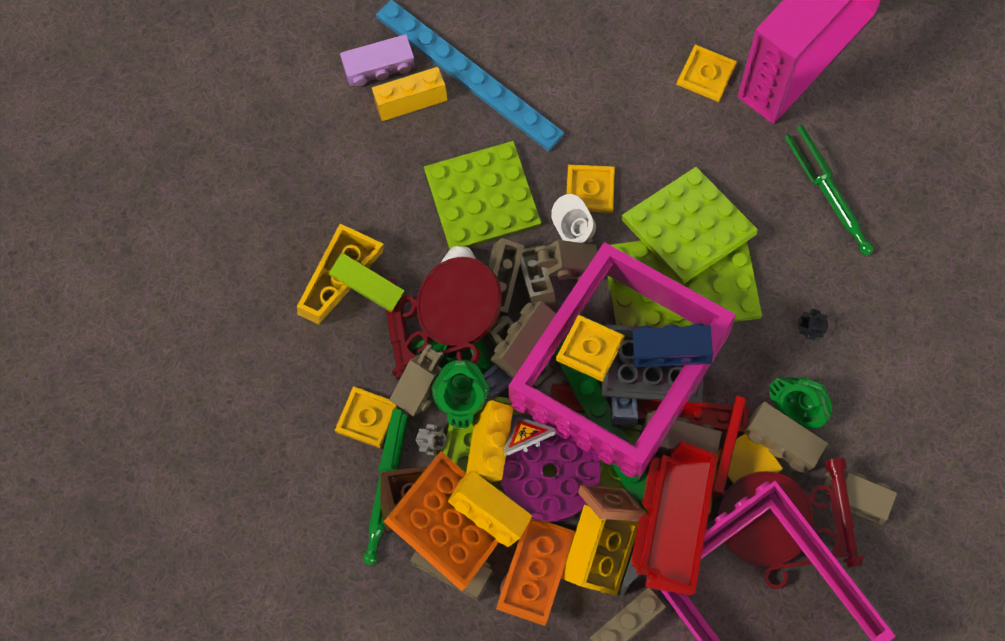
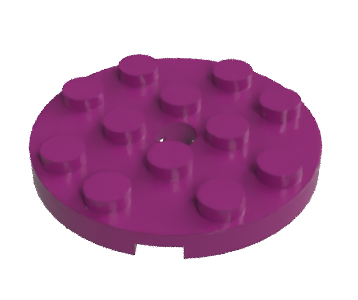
[500,424,600,522]

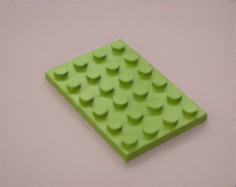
[607,241,762,328]

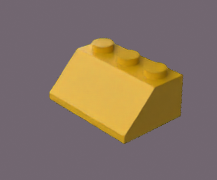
[561,505,638,596]

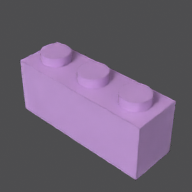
[340,34,415,87]

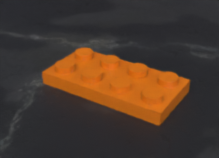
[496,518,576,626]

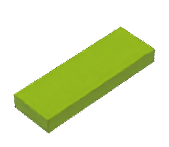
[329,253,404,312]

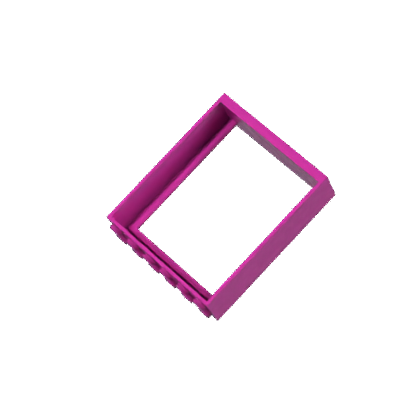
[737,0,881,124]
[509,242,736,479]
[661,481,896,641]

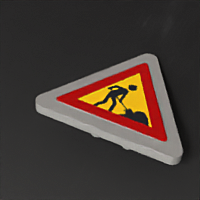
[503,417,556,455]

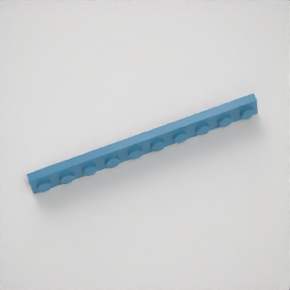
[376,0,564,152]

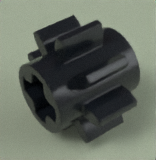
[798,309,829,340]

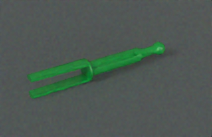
[784,125,873,255]
[363,409,409,565]

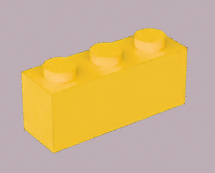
[372,67,448,121]
[466,400,513,483]
[448,470,532,547]

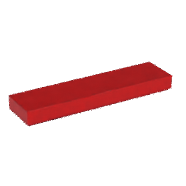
[711,396,746,499]

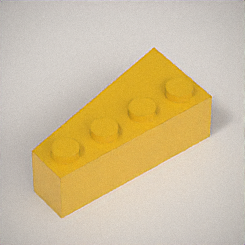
[297,224,384,325]

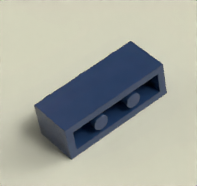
[633,323,713,367]

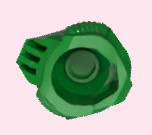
[432,360,490,428]
[769,377,832,429]

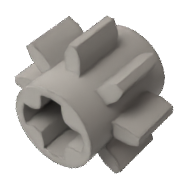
[416,424,447,456]

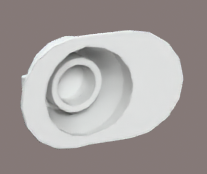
[551,194,596,243]

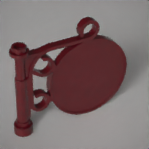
[385,257,502,380]
[718,458,864,589]

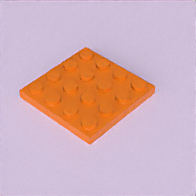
[383,451,499,591]

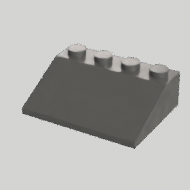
[602,324,703,403]

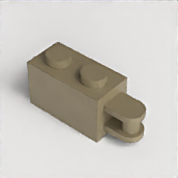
[535,240,597,281]
[389,344,444,416]
[820,473,897,525]

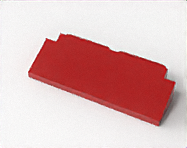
[631,441,718,595]

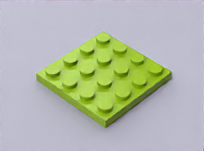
[424,141,541,249]
[622,167,758,285]

